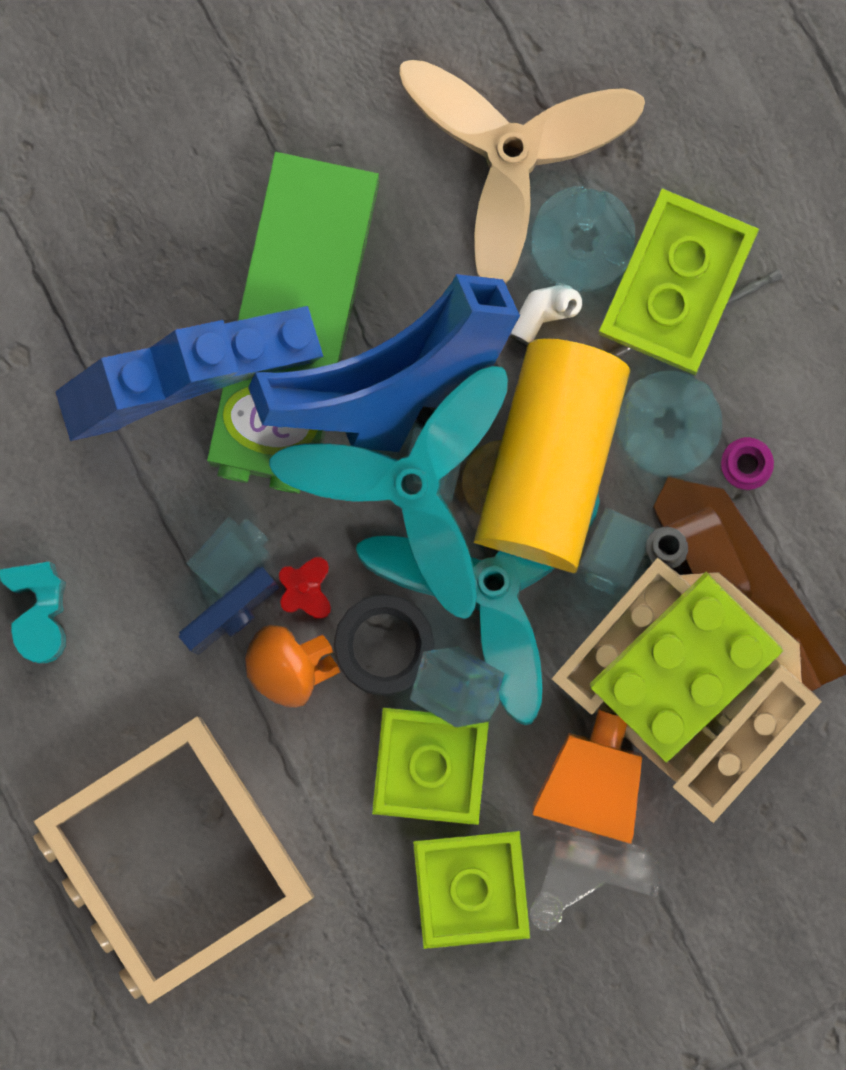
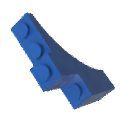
[248,274,520,452]
[55,306,324,441]

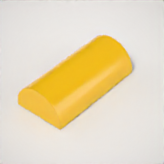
[473,339,630,573]

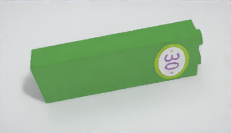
[207,152,379,494]

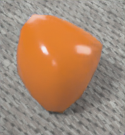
[245,625,340,708]

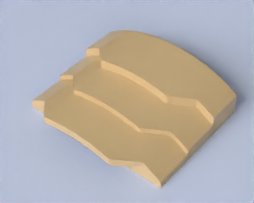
[552,558,822,823]

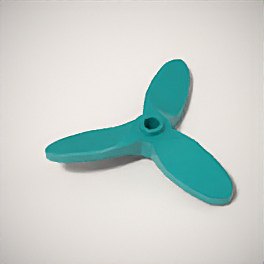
[269,366,508,619]
[356,493,600,725]

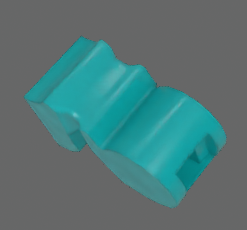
[0,561,66,664]

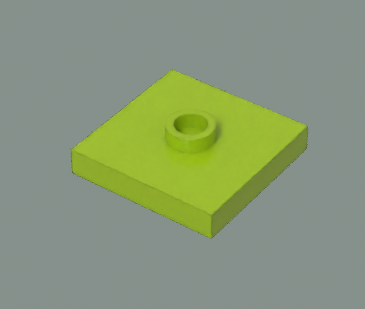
[372,708,489,825]
[413,831,530,949]

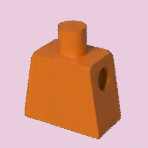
[532,709,642,844]

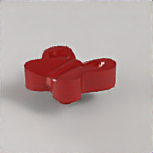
[279,557,332,619]

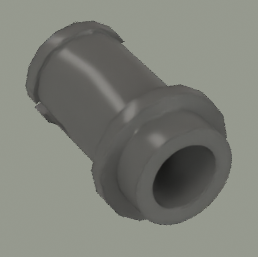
[642,527,688,570]

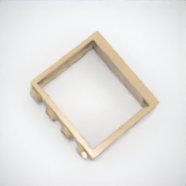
[33,716,315,1004]

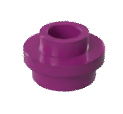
[720,437,774,490]

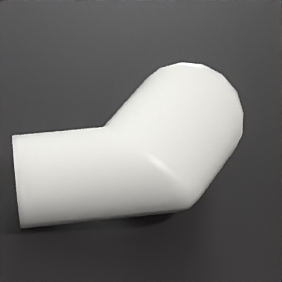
[510,285,582,345]

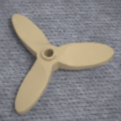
[400,60,645,284]

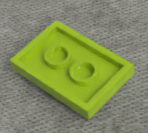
[599,188,759,376]
[590,571,784,763]

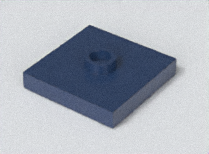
[178,567,279,655]

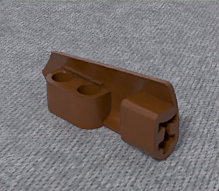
[653,477,846,691]

